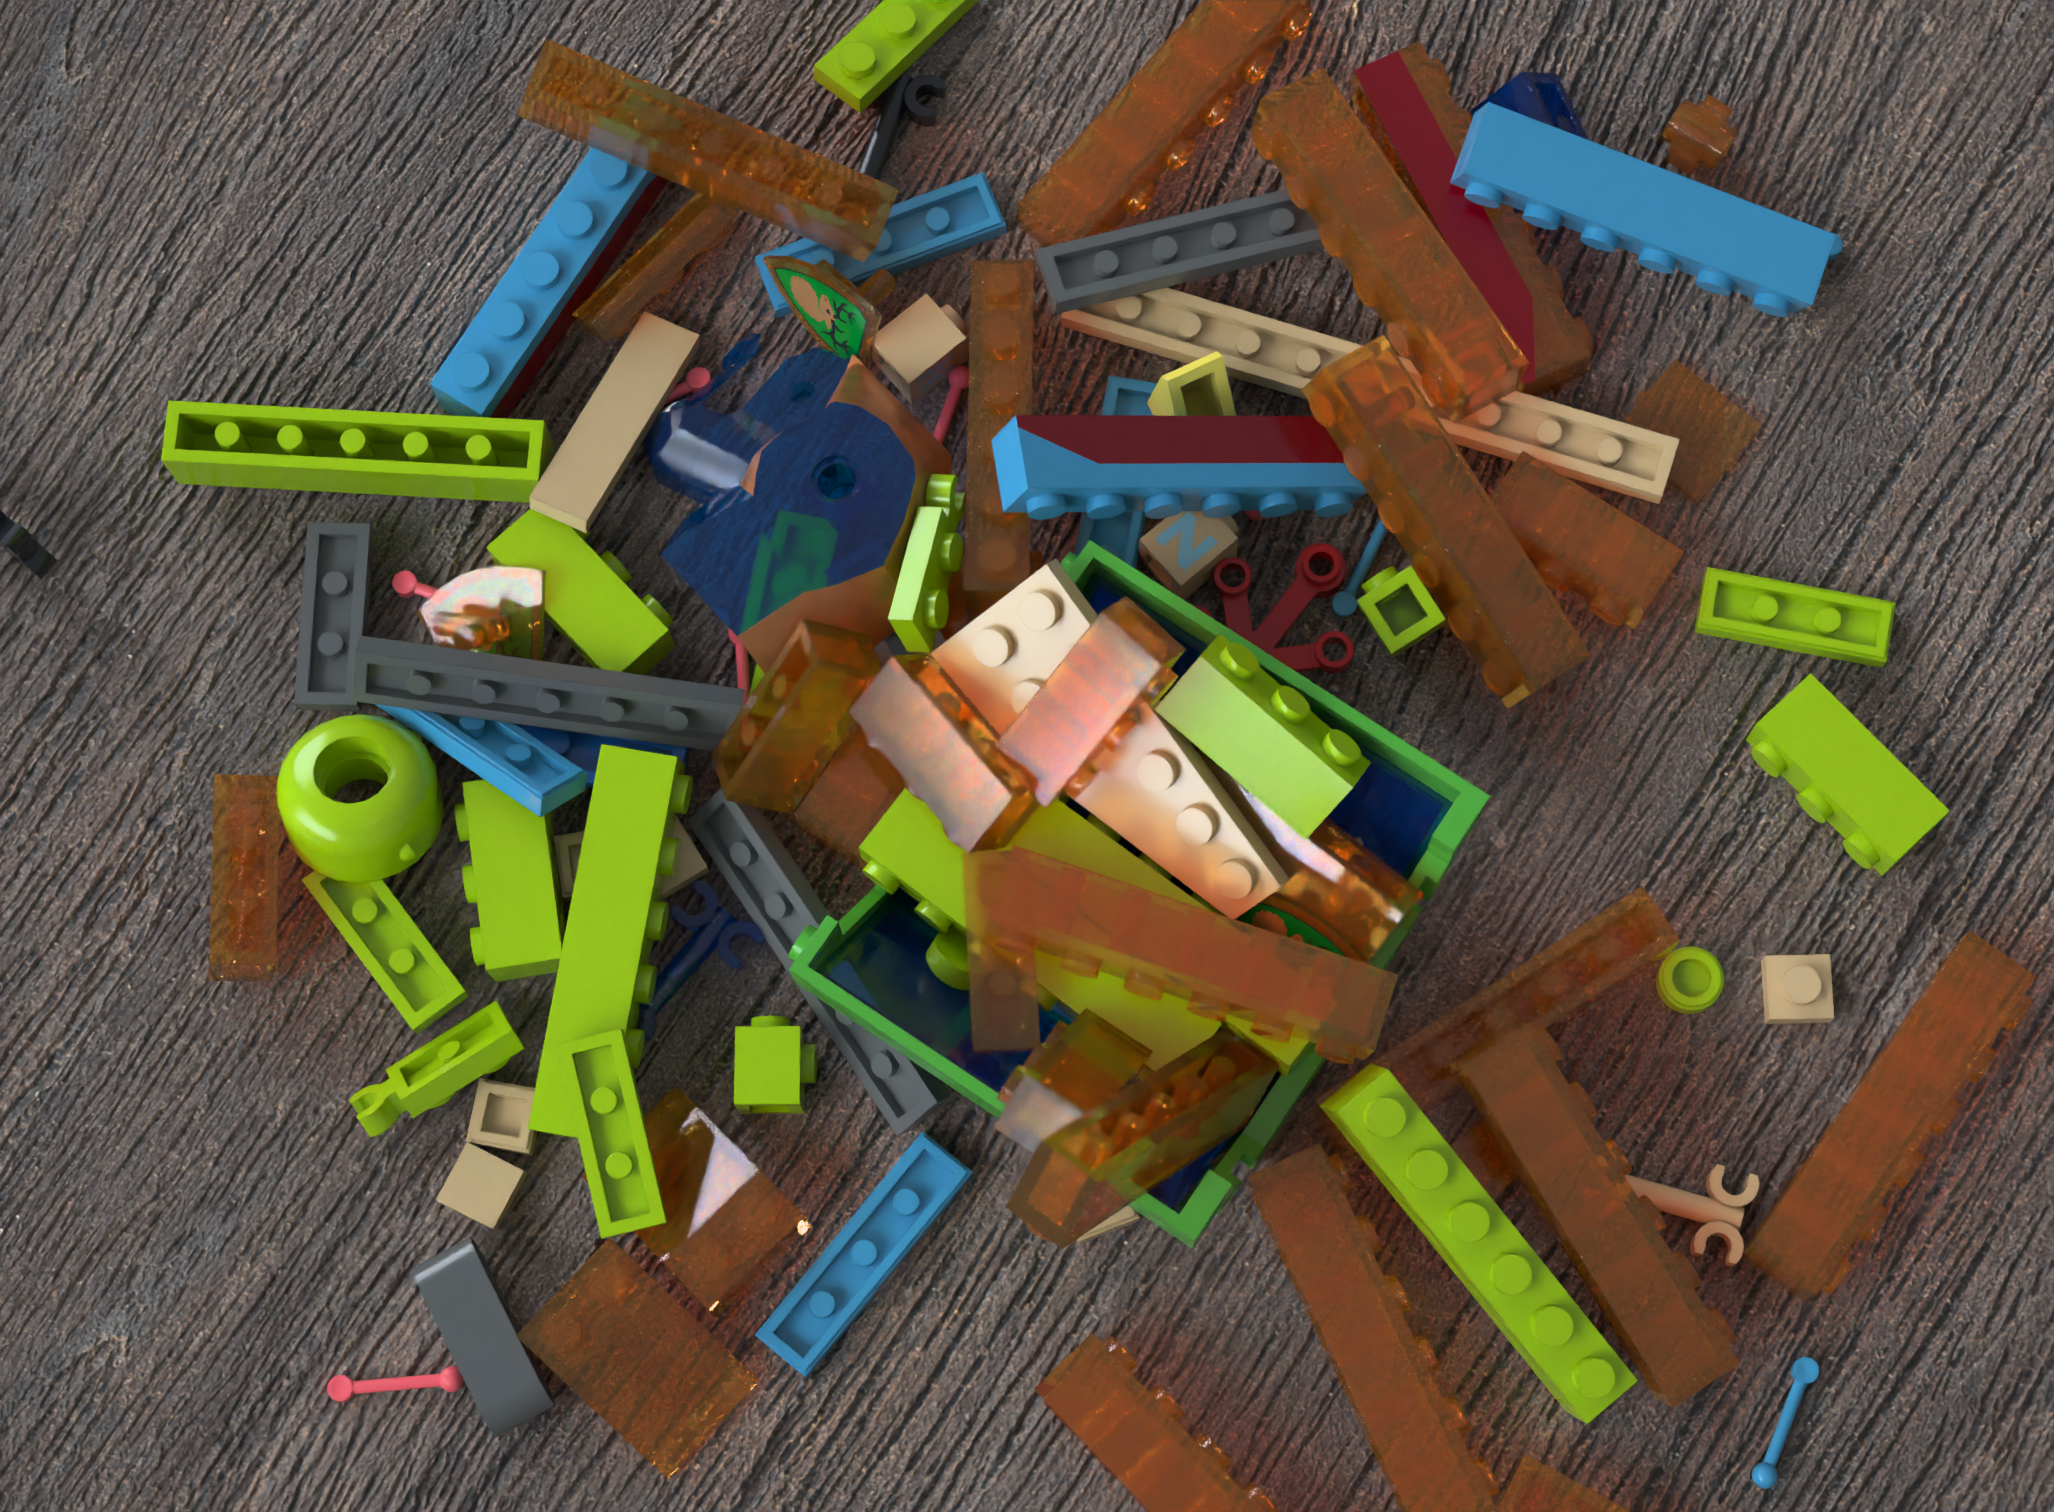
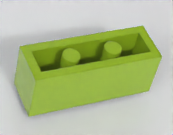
[486,509,676,675]
[1154,633,1371,840]
[1746,673,1950,876]
[455,779,566,982]

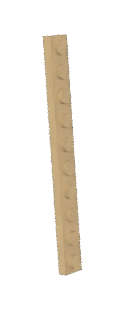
[1061,287,1680,504]

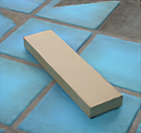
[529,311,700,533]

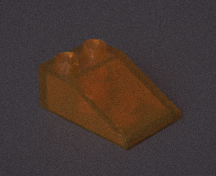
[582,1086,811,1318]
[516,1237,760,1479]

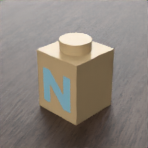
[869,293,969,404]
[1139,511,1239,600]

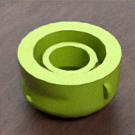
[276,714,444,883]

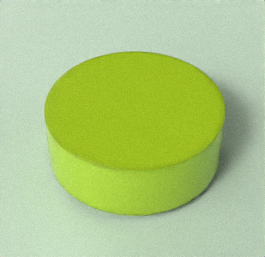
[926,928,991,990]
[1656,947,1724,1014]

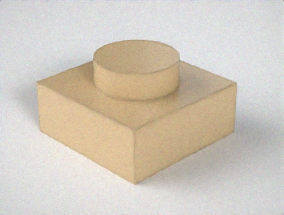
[1761,954,1834,1024]

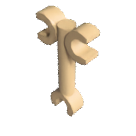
[1578,1153,1759,1267]

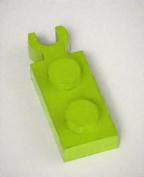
[888,474,967,653]
[349,1001,525,1137]

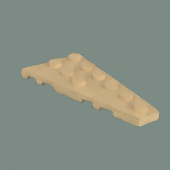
[907,559,1290,921]

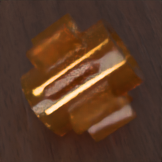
[1660,94,1738,176]

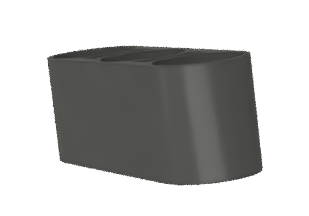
[411,1237,556,1437]

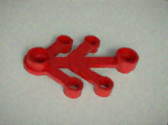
[1176,543,1354,742]

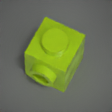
[1357,566,1446,659]
[734,1016,817,1114]

